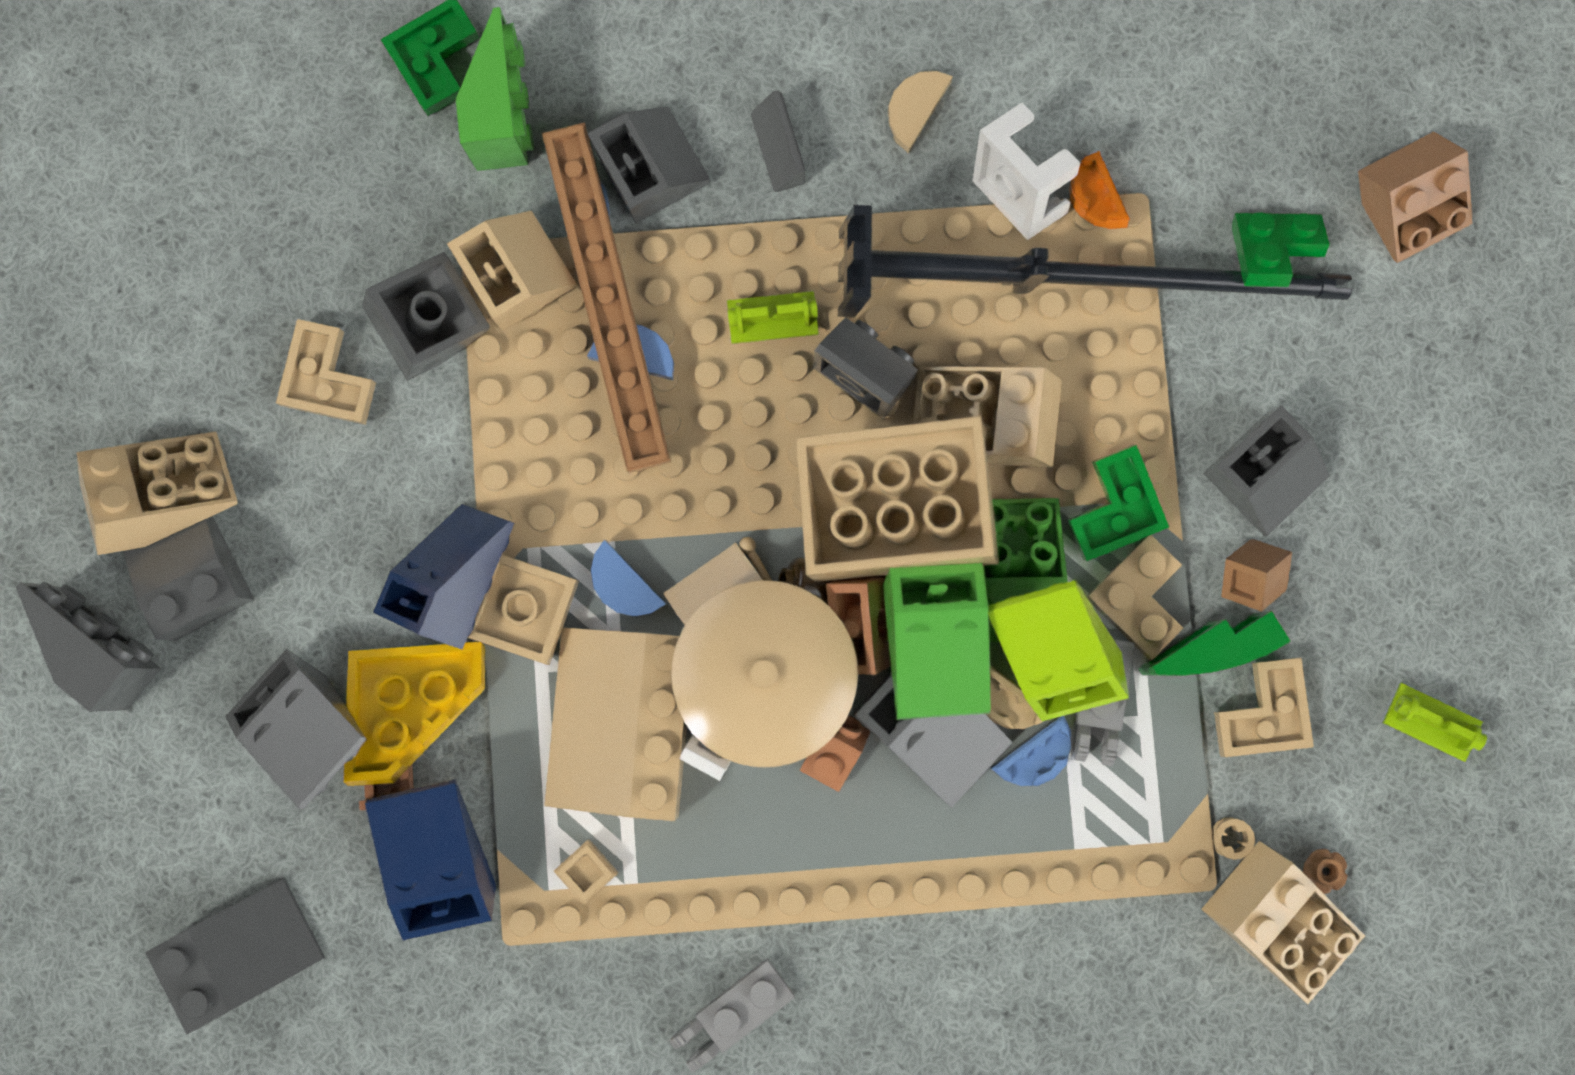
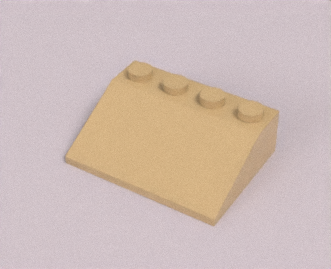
[796,416,999,582]
[544,628,687,821]

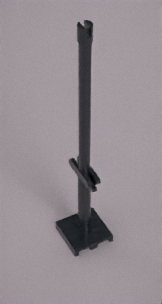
[838,205,1353,318]

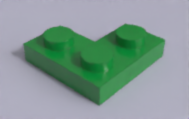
[380,0,479,117]
[1232,212,1330,287]
[1067,444,1169,561]

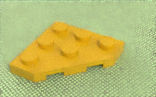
[343,642,485,786]

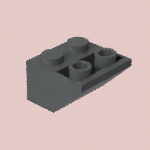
[587,107,711,224]
[1203,405,1330,537]

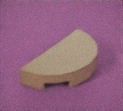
[888,71,953,153]
[986,665,1043,729]

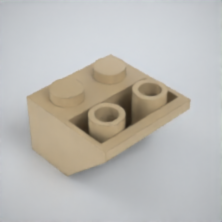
[447,211,578,331]

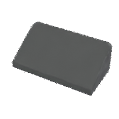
[751,90,806,192]

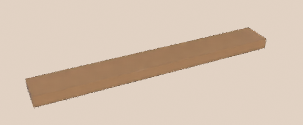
[542,122,672,473]

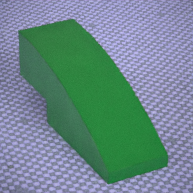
[1138,611,1291,676]

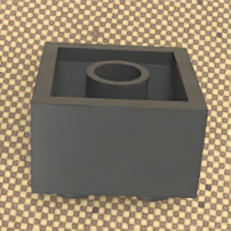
[362,252,490,381]
[813,317,918,420]

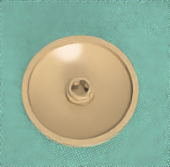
[671,580,858,767]

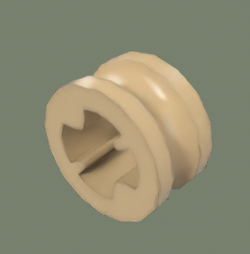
[1212,817,1255,860]

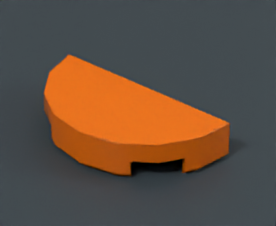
[1069,151,1130,229]

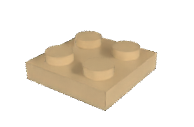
[467,555,579,665]

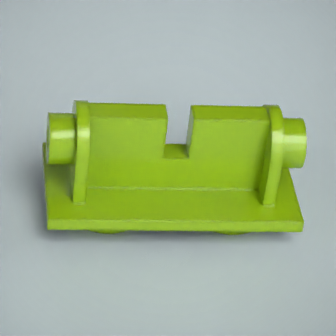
[727,291,819,344]
[1382,683,1487,762]

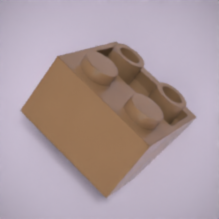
[1358,132,1473,263]

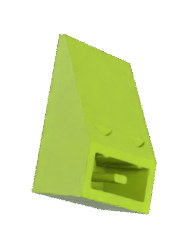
[988,580,1129,721]

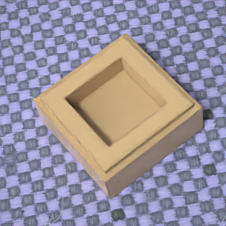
[554,839,619,905]

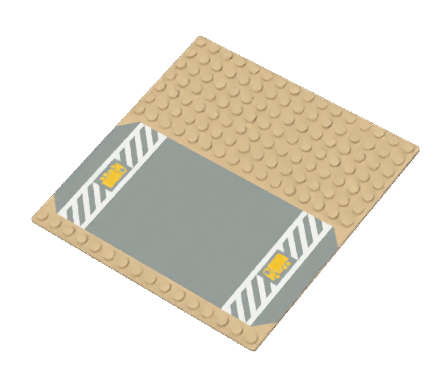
[462,193,1217,946]

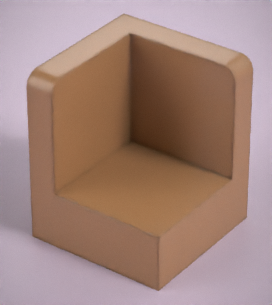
[1221,539,1292,612]

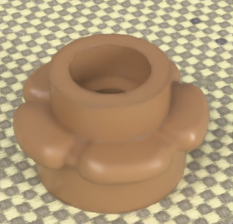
[1303,848,1348,894]

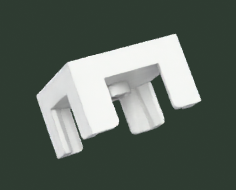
[973,103,1080,240]

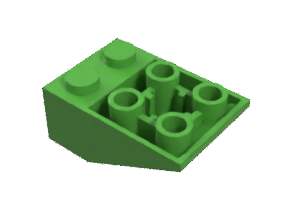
[456,7,534,171]
[983,498,1068,642]
[883,563,991,720]

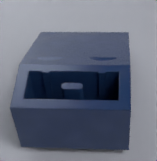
[373,504,515,649]
[365,779,496,941]

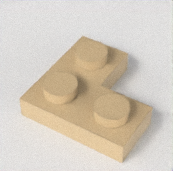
[276,319,376,425]
[1086,535,1183,660]
[1214,658,1314,757]

